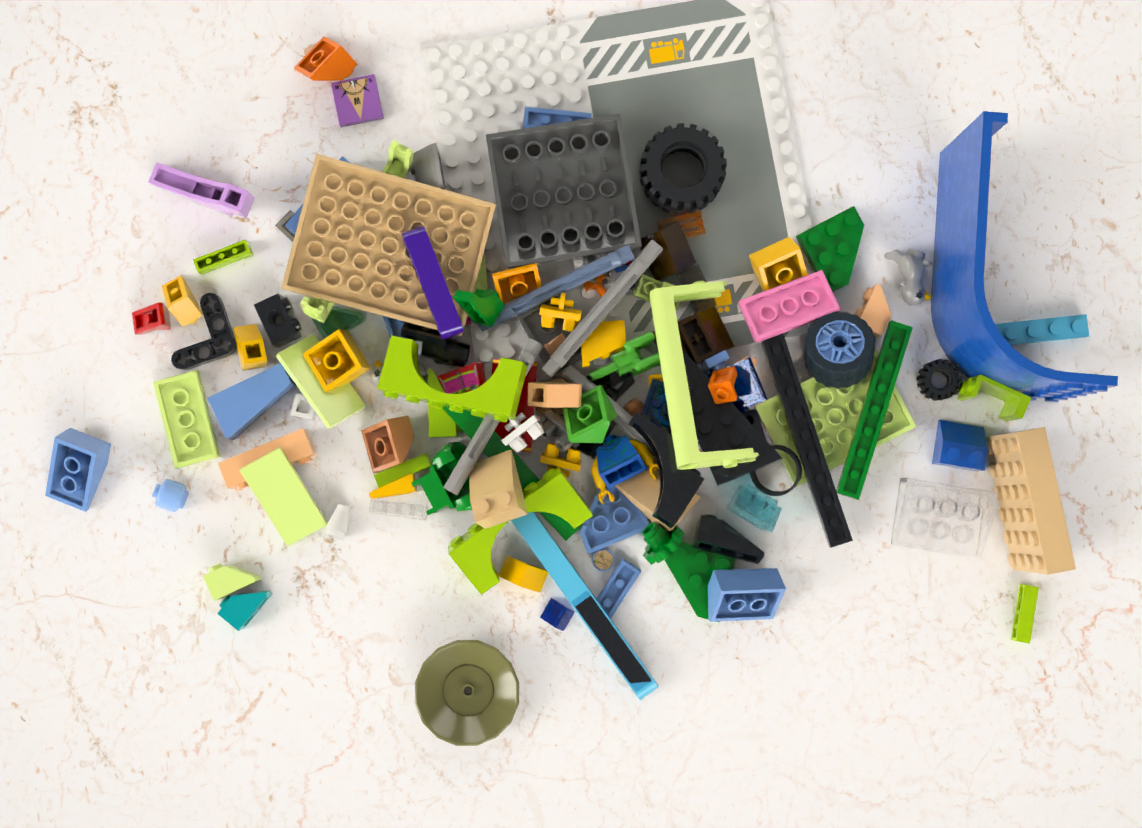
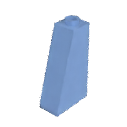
[207,363,296,440]

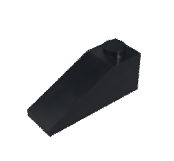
[692,515,765,564]

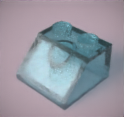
[726,484,782,533]

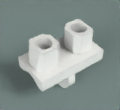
[501,413,545,453]

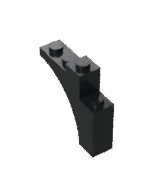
[628,412,704,528]

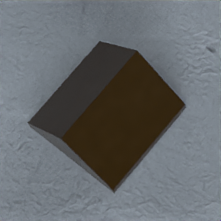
[641,222,696,280]

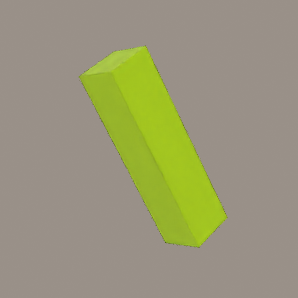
[193,239,254,275]
[373,453,432,488]
[1011,584,1039,644]

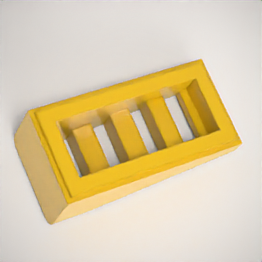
[369,474,417,499]

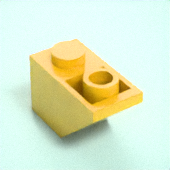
[233,324,267,371]

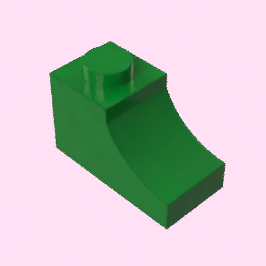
[453,289,504,327]

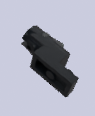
[401,322,471,367]

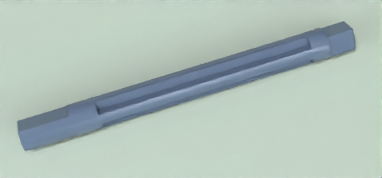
[478,244,635,332]

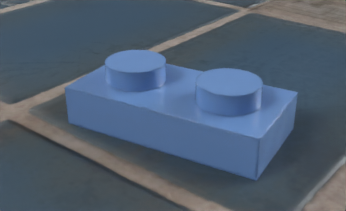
[700,350,729,374]

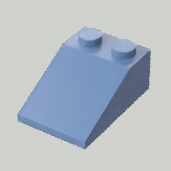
[45,428,111,512]

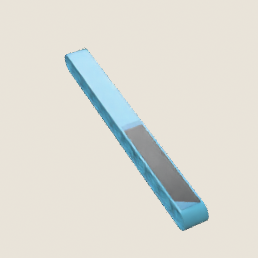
[511,512,659,700]

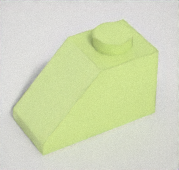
[203,563,261,601]

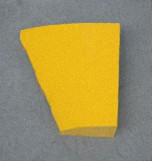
[581,320,626,367]

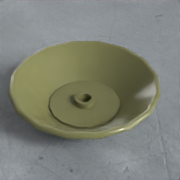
[415,640,519,746]

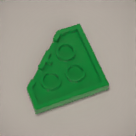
[796,206,864,292]
[664,542,736,623]

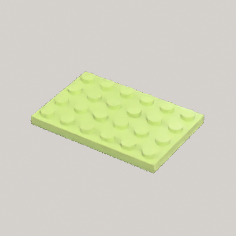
[754,348,916,487]

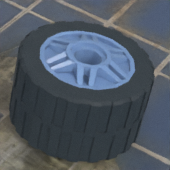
[804,312,875,389]

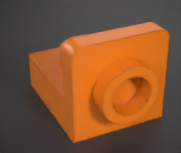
[708,366,738,404]

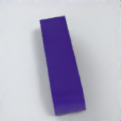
[401,226,464,340]

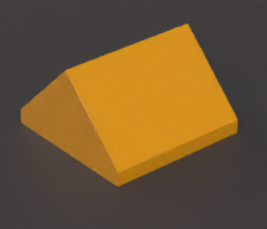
[492,263,541,304]

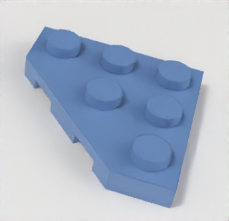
[580,486,649,554]

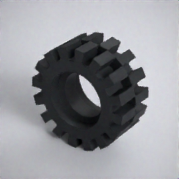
[916,359,962,401]

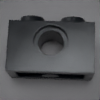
[254,293,302,348]

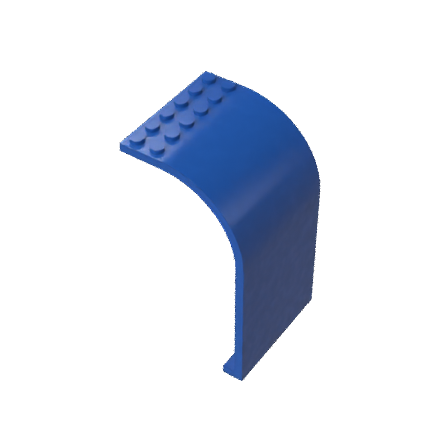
[931,111,1118,402]

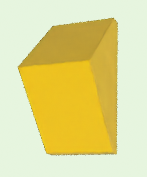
[499,555,548,593]

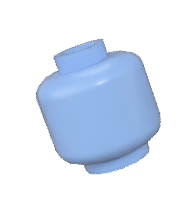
[152,479,189,512]

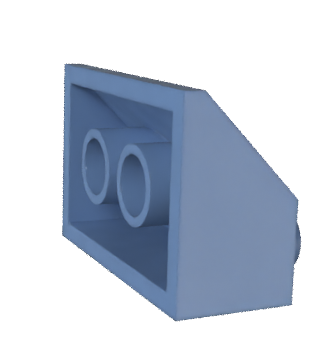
[708,568,786,622]

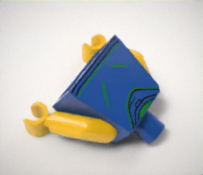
[591,435,659,505]

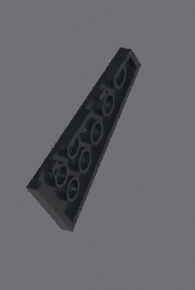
[683,352,783,486]

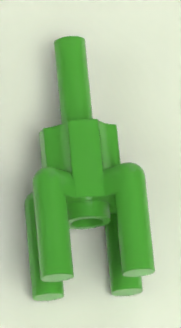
[589,331,661,381]

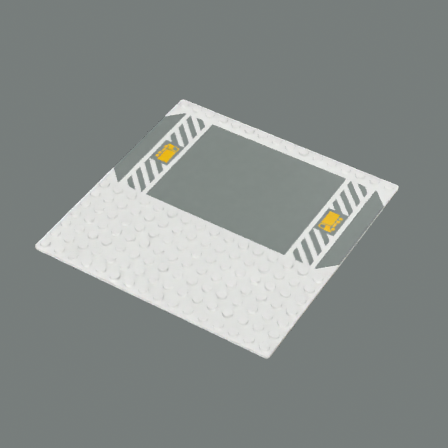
[422,0,815,382]

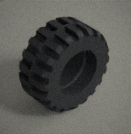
[639,123,727,215]

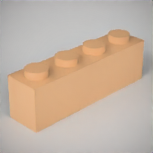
[218,428,317,491]

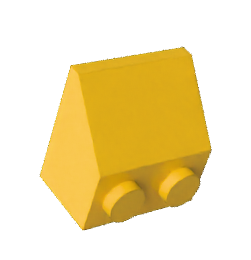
[749,237,807,292]
[303,329,371,392]

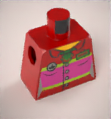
[437,362,486,394]

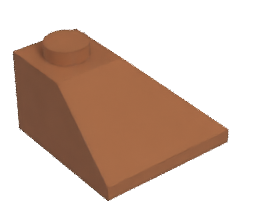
[361,416,414,474]

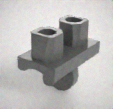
[541,410,579,452]

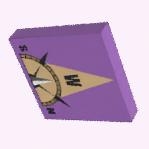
[331,74,384,127]

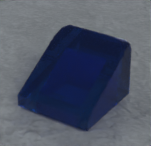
[540,598,574,631]

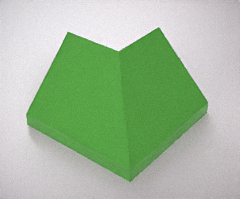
[563,385,618,443]

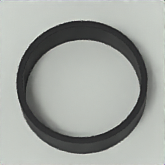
[750,445,802,496]

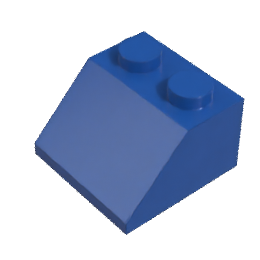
[932,420,988,472]

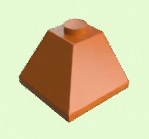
[294,36,358,81]

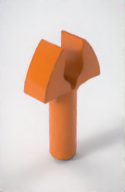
[583,274,607,297]

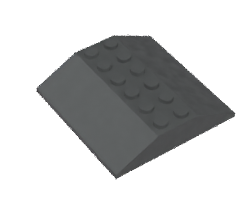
[486,114,642,268]

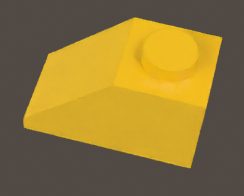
[162,275,202,327]

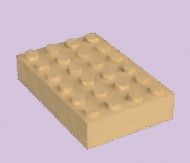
[986,427,1076,575]

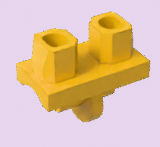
[539,292,582,332]
[540,442,582,478]

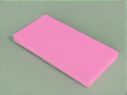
[738,270,841,343]

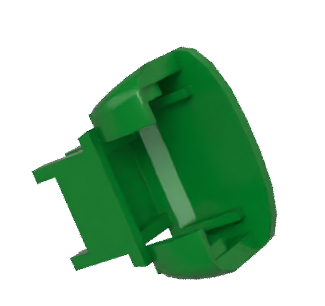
[411,442,478,515]

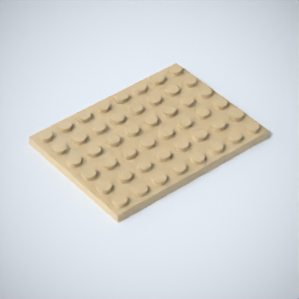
[281,154,496,337]

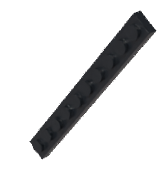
[761,333,853,548]

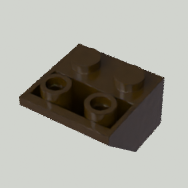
[678,306,735,365]

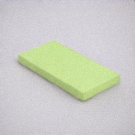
[276,334,366,429]
[153,370,221,469]
[239,446,328,547]

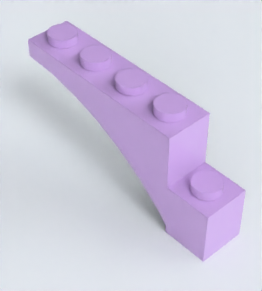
[148,162,255,218]

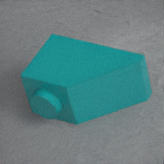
[217,591,273,631]

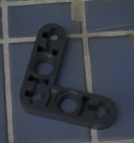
[171,293,237,370]

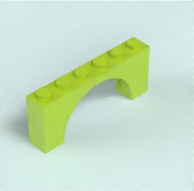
[377,335,527,422]
[448,467,593,595]

